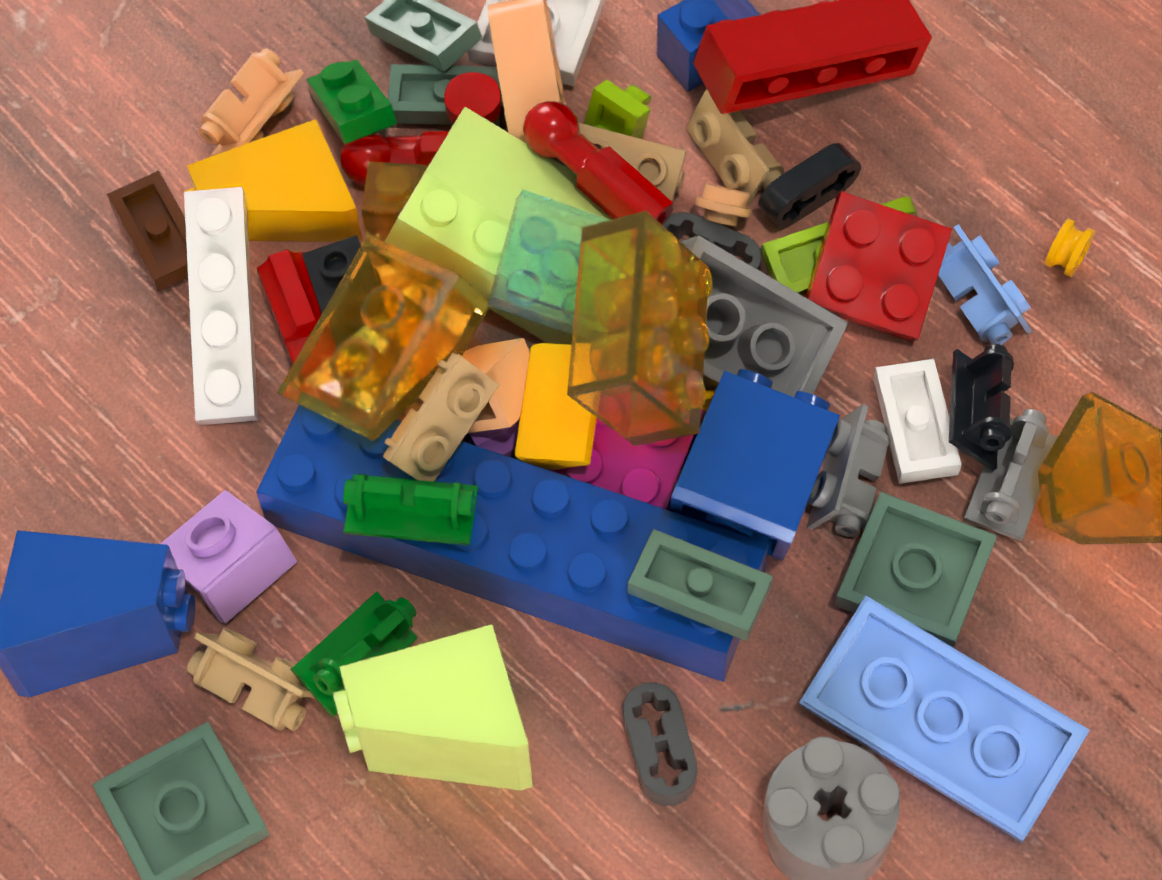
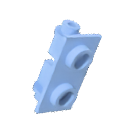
[938,224,1033,345]

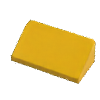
[515,343,606,471]

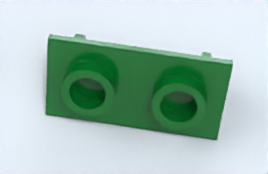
[343,474,478,545]
[290,591,418,717]

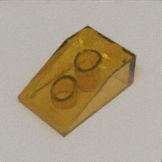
[277,235,492,441]

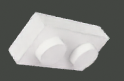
[873,359,961,484]

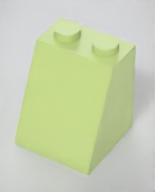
[333,624,533,791]

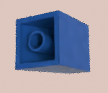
[669,369,840,561]
[0,530,195,697]

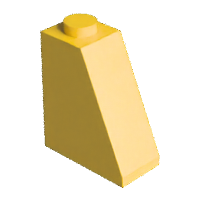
[183,119,362,242]

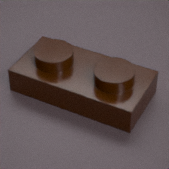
[107,171,188,291]

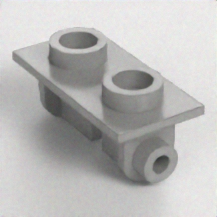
[807,404,890,537]
[964,409,1060,541]

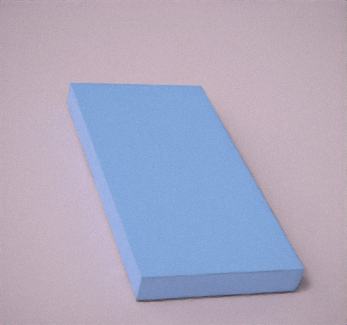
[799,596,1090,843]

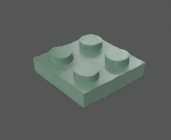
[835,492,997,648]
[92,721,270,880]

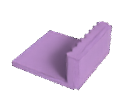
[160,490,297,624]

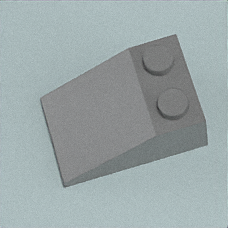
[624,235,848,397]

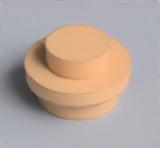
[694,183,752,226]

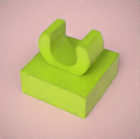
[584,79,652,139]

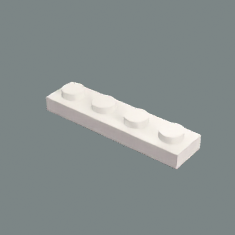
[184,187,258,425]

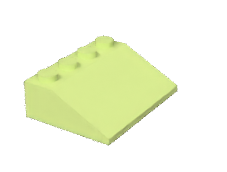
[383,107,657,347]

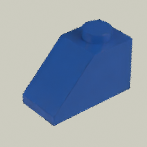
[657,0,761,92]

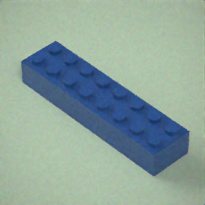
[256,389,769,682]

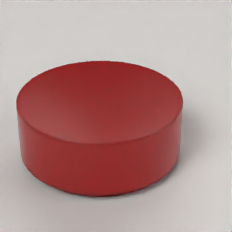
[444,72,502,124]

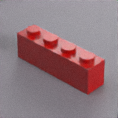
[693,0,932,114]

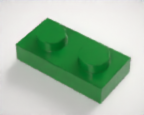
[306,59,397,144]

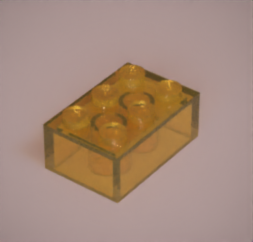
[567,211,713,446]

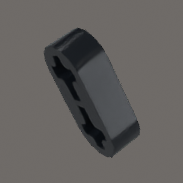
[758,143,861,229]

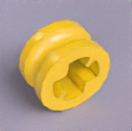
[1045,218,1095,278]

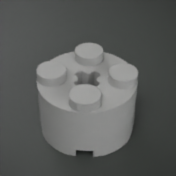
[763,737,899,880]

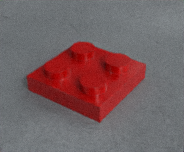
[805,191,952,342]

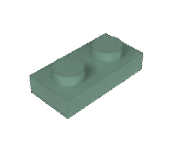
[365,0,482,72]
[388,64,502,126]
[628,529,773,641]

